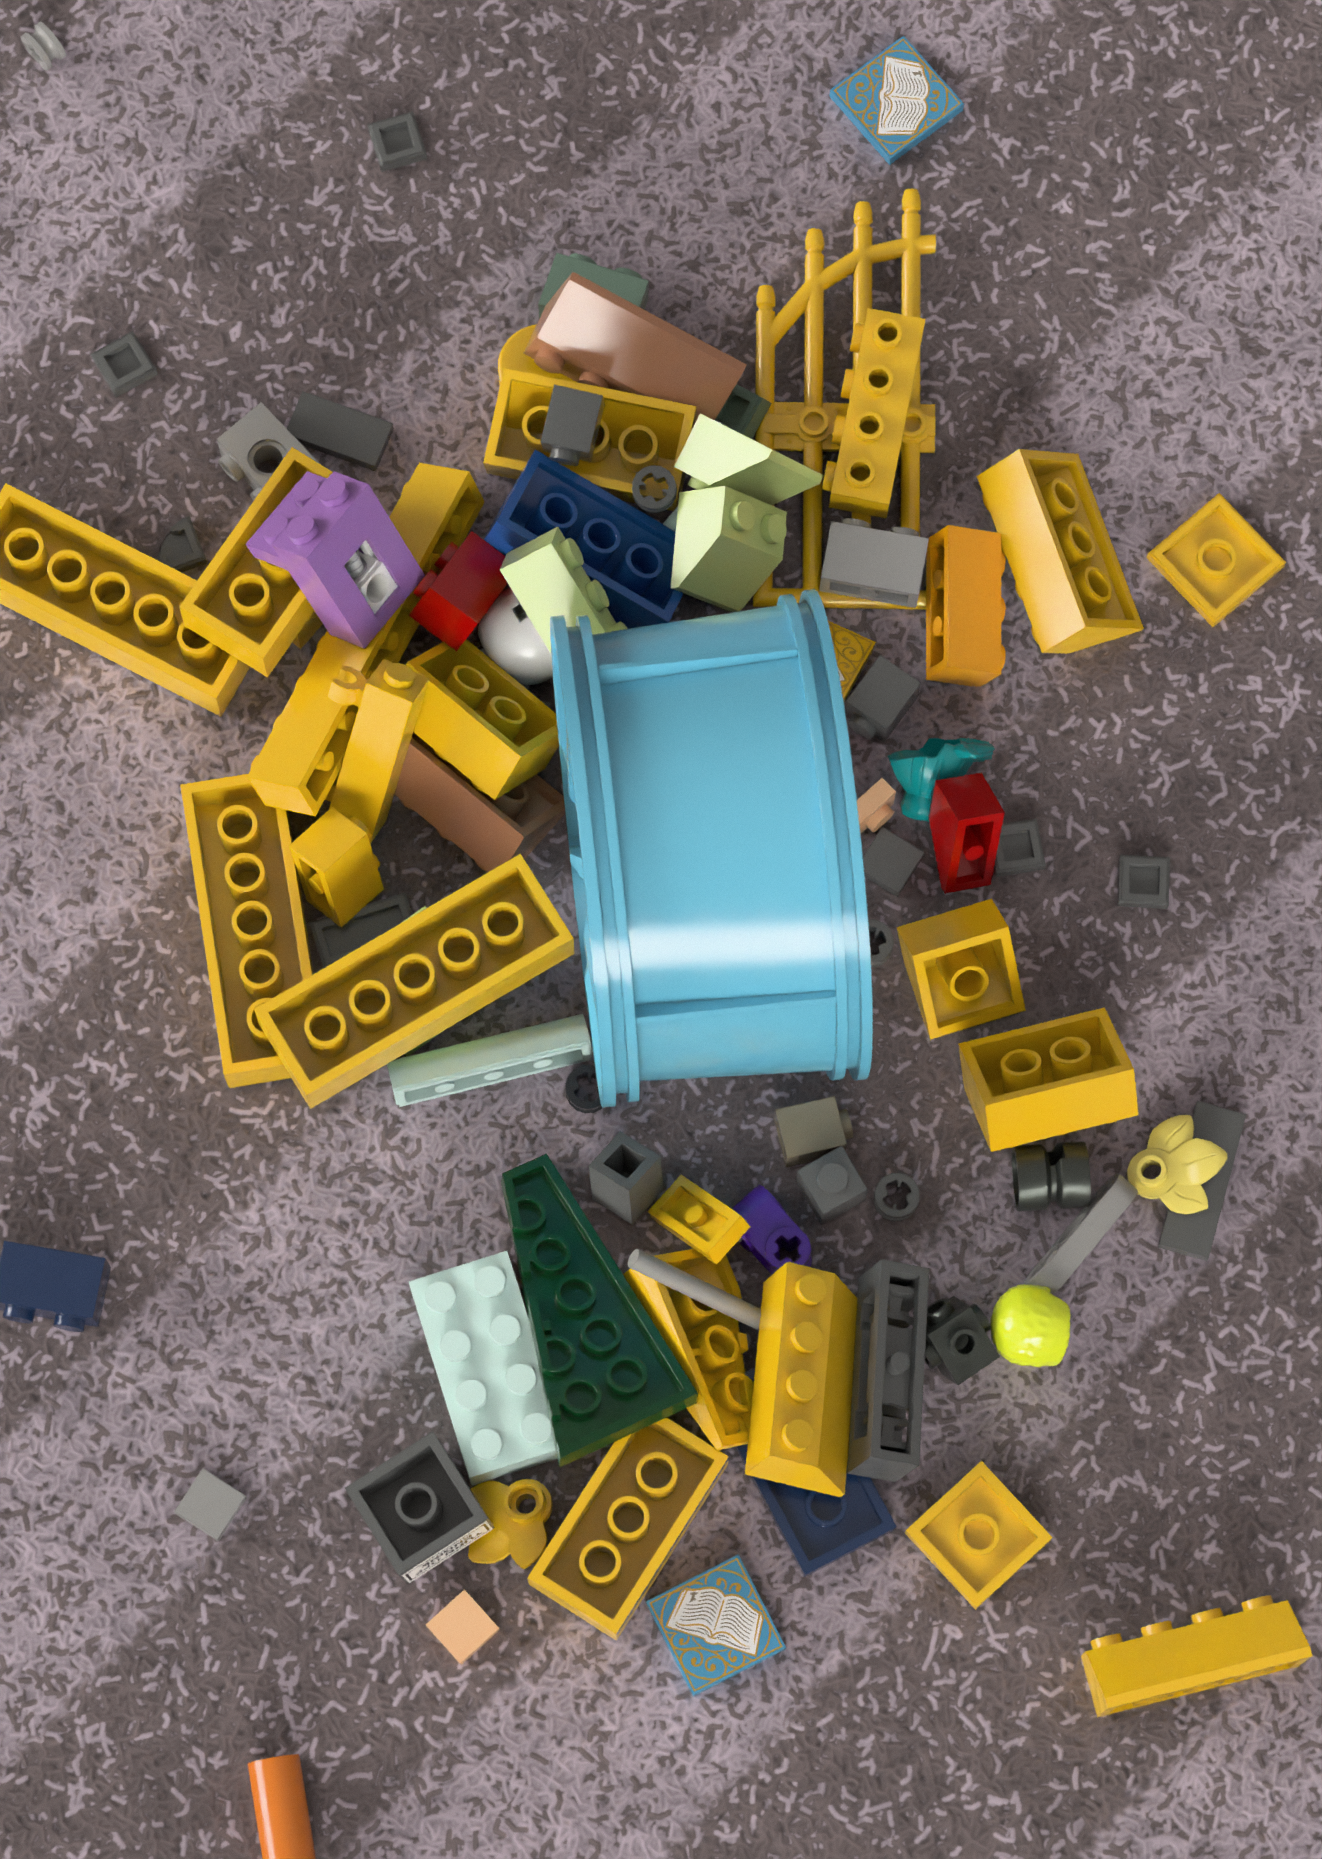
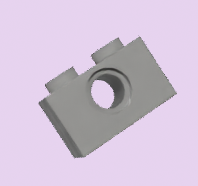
[217,402,320,501]

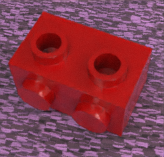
[408,531,507,652]

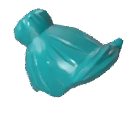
[888,737,995,821]

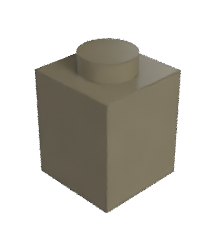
[774,1096,853,1168]

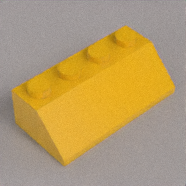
[483,368,697,511]
[977,449,1144,654]
[745,1261,857,1497]
[1081,1595,1313,1717]

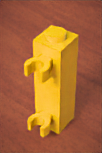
[325,659,430,844]

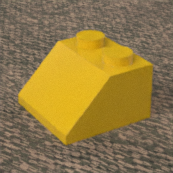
[896,898,1026,1040]

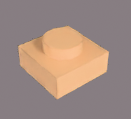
[857,778,896,834]

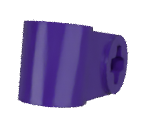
[731,1184,812,1275]

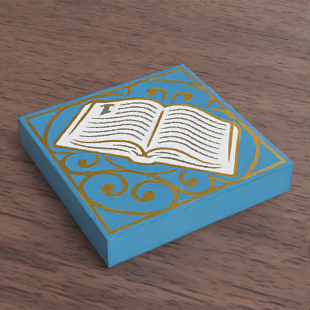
[829,36,964,165]
[646,1554,786,1697]

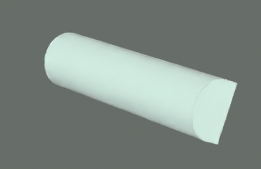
[387,1014,592,1107]

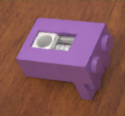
[246,471,425,649]

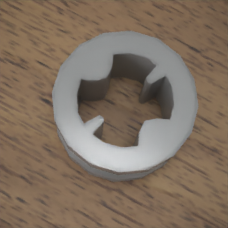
[20,22,66,71]

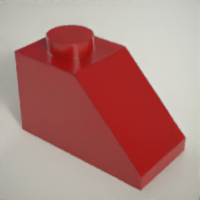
[929,772,1005,894]

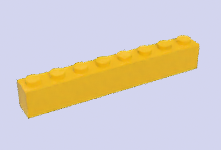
[247,463,485,817]

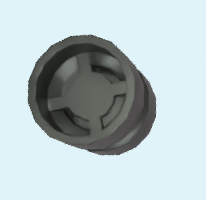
[1012,1141,1091,1212]

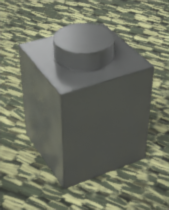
[541,384,605,466]
[845,655,921,743]
[589,1131,663,1225]
[796,1146,868,1225]

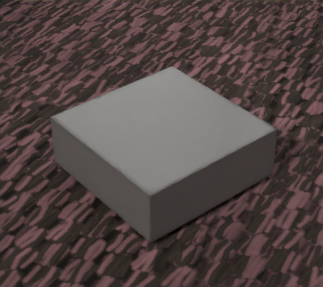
[174,1468,247,1542]

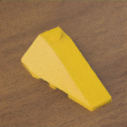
[623,1249,753,1450]

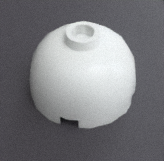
[478,586,553,686]

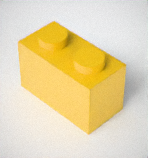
[289,807,384,928]

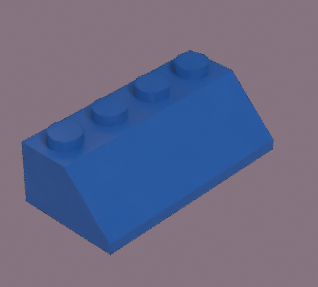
[483,449,683,629]

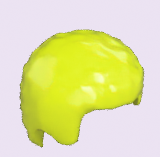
[990,1284,1071,1367]

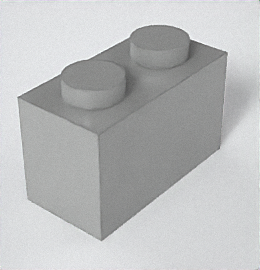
[819,518,929,608]

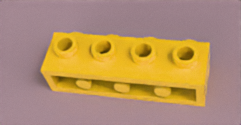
[822,308,926,519]

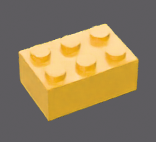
[406,639,559,800]
[958,1007,1139,1152]

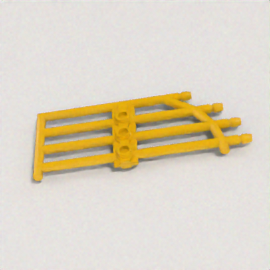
[753,188,936,610]

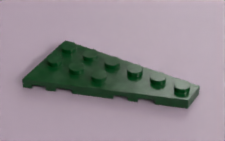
[501,1154,698,1468]

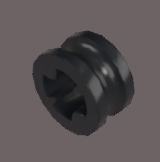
[565,1065,603,1114]

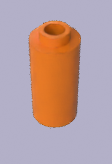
[247,1754,316,1859]

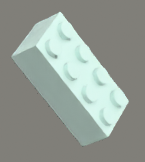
[408,1251,557,1486]

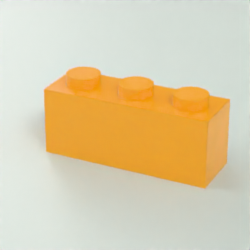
[926,525,1006,687]

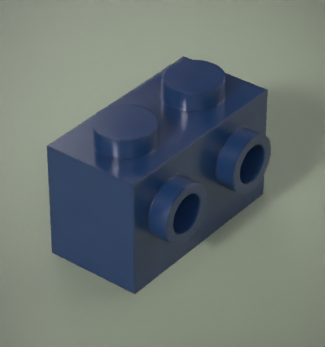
[0,1241,111,1332]

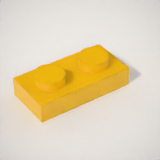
[647,1175,751,1265]

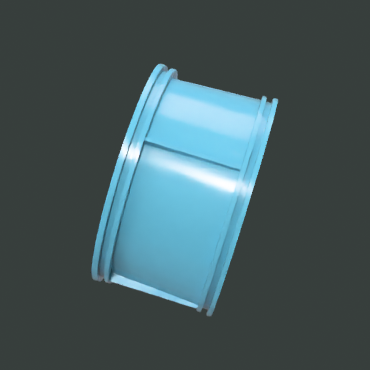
[550,589,873,1108]

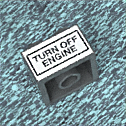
[345,1431,495,1584]

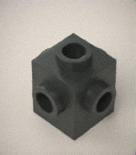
[912,1296,1000,1385]

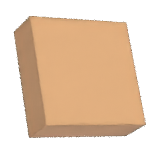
[426,1589,500,1665]

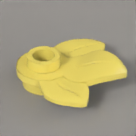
[1127,1115,1228,1214]

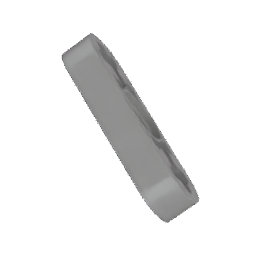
[1024,1173,1138,1295]

